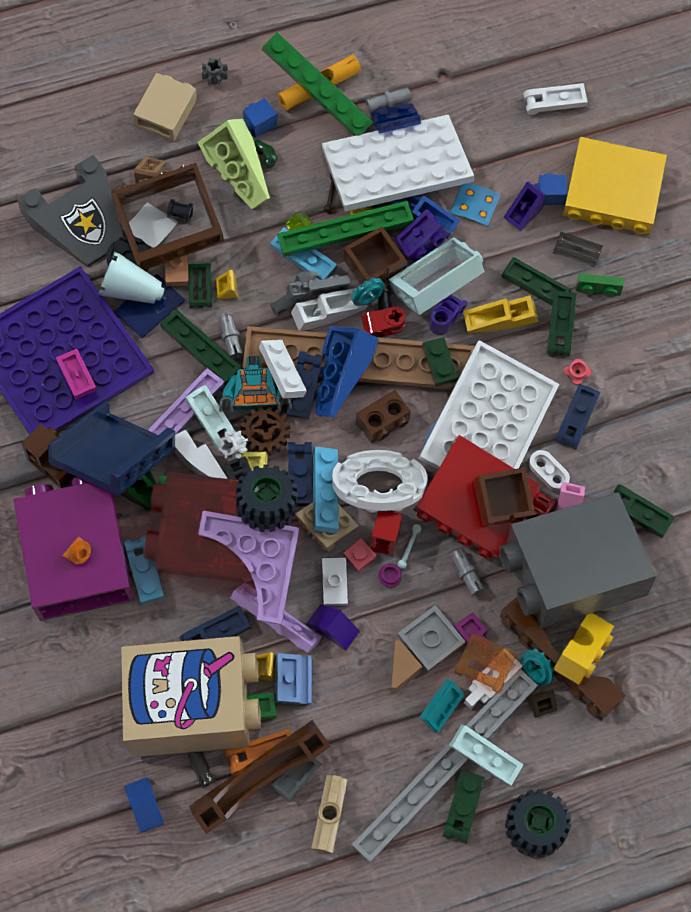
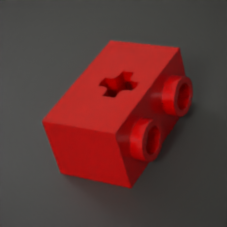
[371,510,402,557]

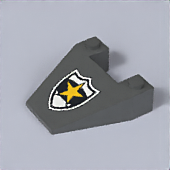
[17,155,123,267]

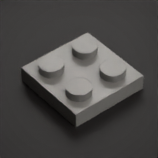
[397,605,466,673]

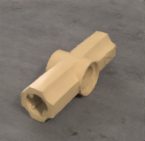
[311,775,348,854]

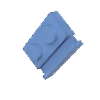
[275,653,312,706]

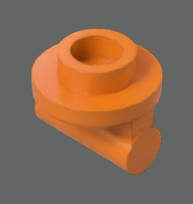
[62,537,91,564]

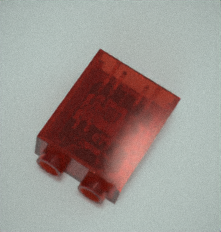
[144,472,255,584]

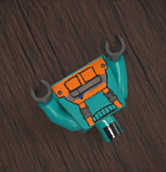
[219,356,292,413]

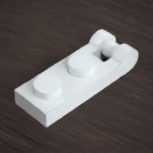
[523,83,588,115]

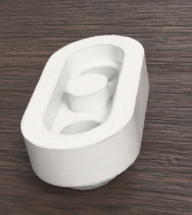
[529,450,570,492]

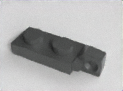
[286,275,351,300]

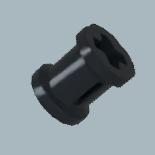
[167,199,194,223]

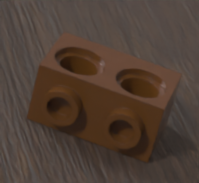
[356,390,411,443]

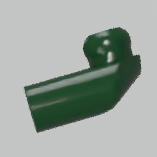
[254,139,278,167]

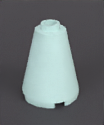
[98,252,165,304]

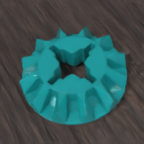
[350,278,385,306]
[520,649,555,686]

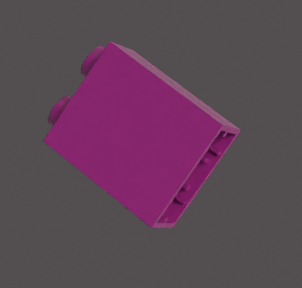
[13,477,135,621]

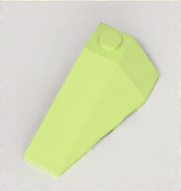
[198,119,270,209]

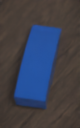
[390,195,460,239]

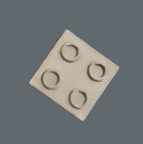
[295,502,359,552]

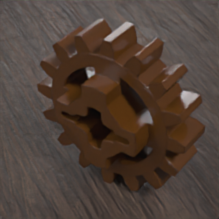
[240,406,290,456]

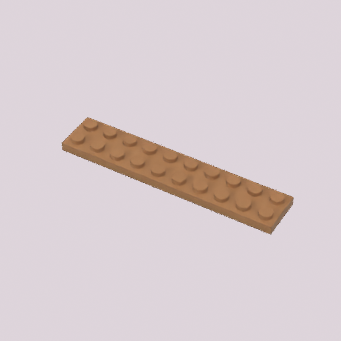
[243,326,475,390]

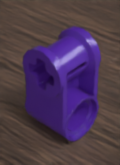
[429,294,468,335]

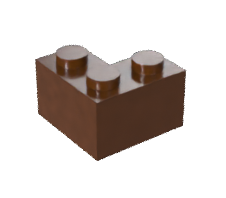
[21,424,74,489]

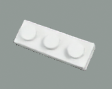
[259,340,306,398]

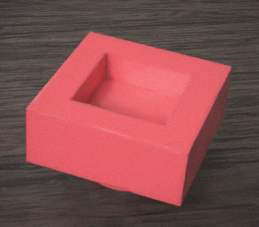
[343,538,377,573]

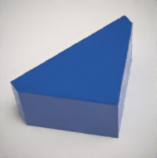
[124,777,164,833]

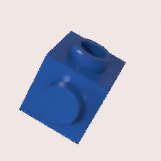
[243,98,277,138]
[534,173,567,205]

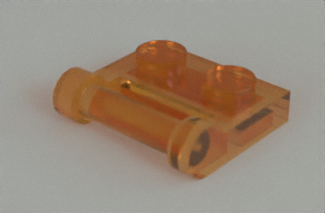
[454,633,517,693]

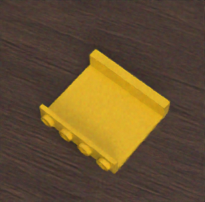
[563,137,667,234]

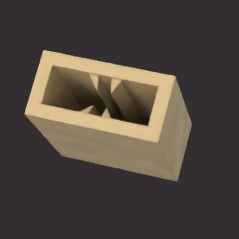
[133,73,197,141]

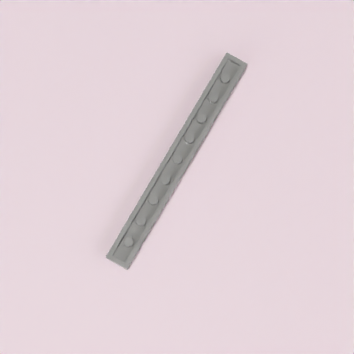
[352,669,538,864]

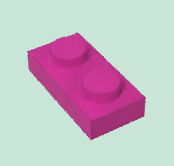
[56,349,97,400]

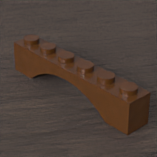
[500,597,626,721]
[189,720,331,834]

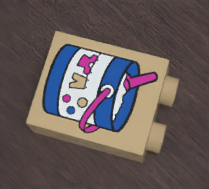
[121,636,261,757]

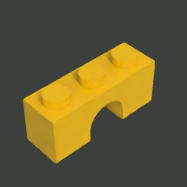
[553,613,614,685]

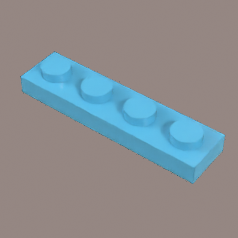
[313,446,339,534]

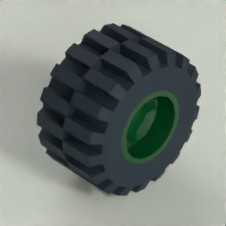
[236,465,298,532]
[505,789,571,858]

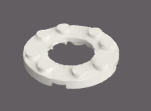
[332,450,427,513]

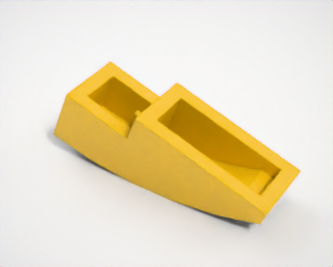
[463,295,539,333]

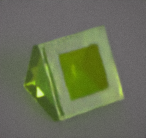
[286,212,313,230]

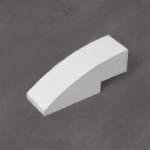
[291,288,368,331]
[174,430,230,492]

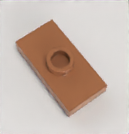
[165,255,189,286]

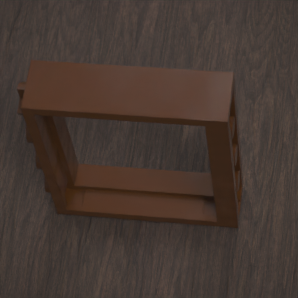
[111,163,225,270]

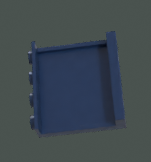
[48,400,176,496]

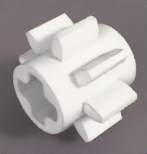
[218,430,248,459]

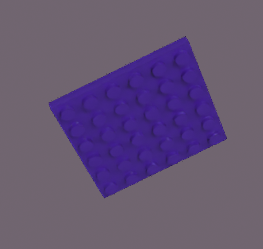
[0,266,154,435]

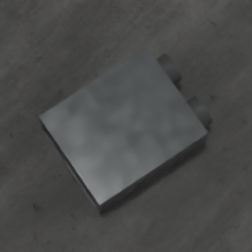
[499,492,656,629]

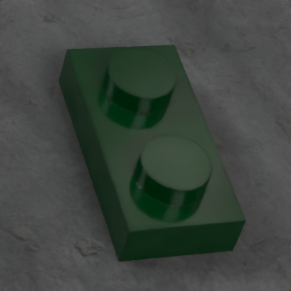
[422,337,458,387]

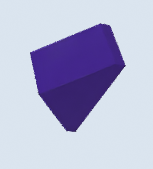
[503,181,546,231]
[307,604,360,651]

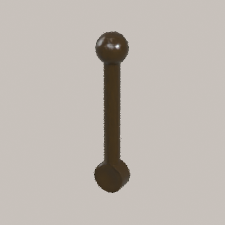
[324,173,335,213]

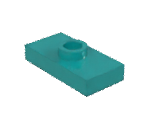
[419,679,465,733]

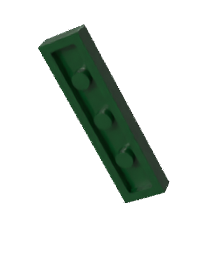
[160,309,242,386]

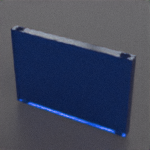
[114,274,185,339]

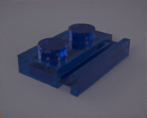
[370,103,421,134]

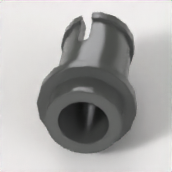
[270,292,301,316]

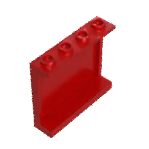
[413,435,540,560]

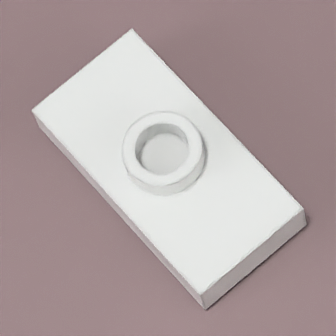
[322,558,348,606]

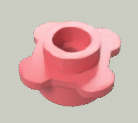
[564,359,592,385]

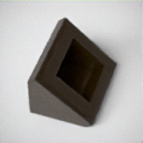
[527,689,557,718]

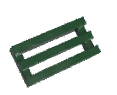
[188,263,212,308]

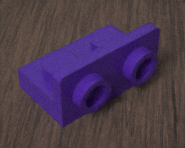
[394,209,450,262]

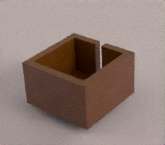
[343,226,407,284]
[473,467,535,527]

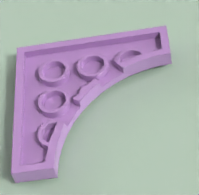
[198,511,299,625]

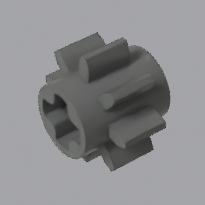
[202,58,228,85]

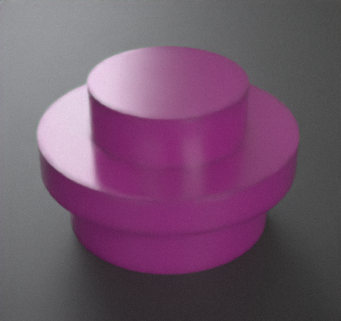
[378,564,402,588]

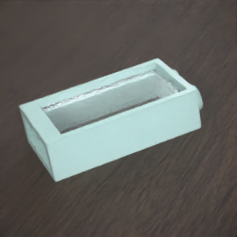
[389,237,484,315]

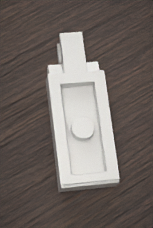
[464,649,522,710]

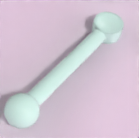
[397,524,421,569]

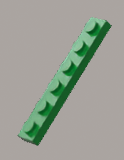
[261,32,373,136]
[277,201,414,257]

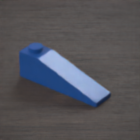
[315,326,379,418]

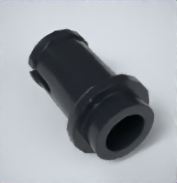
[377,285,393,310]

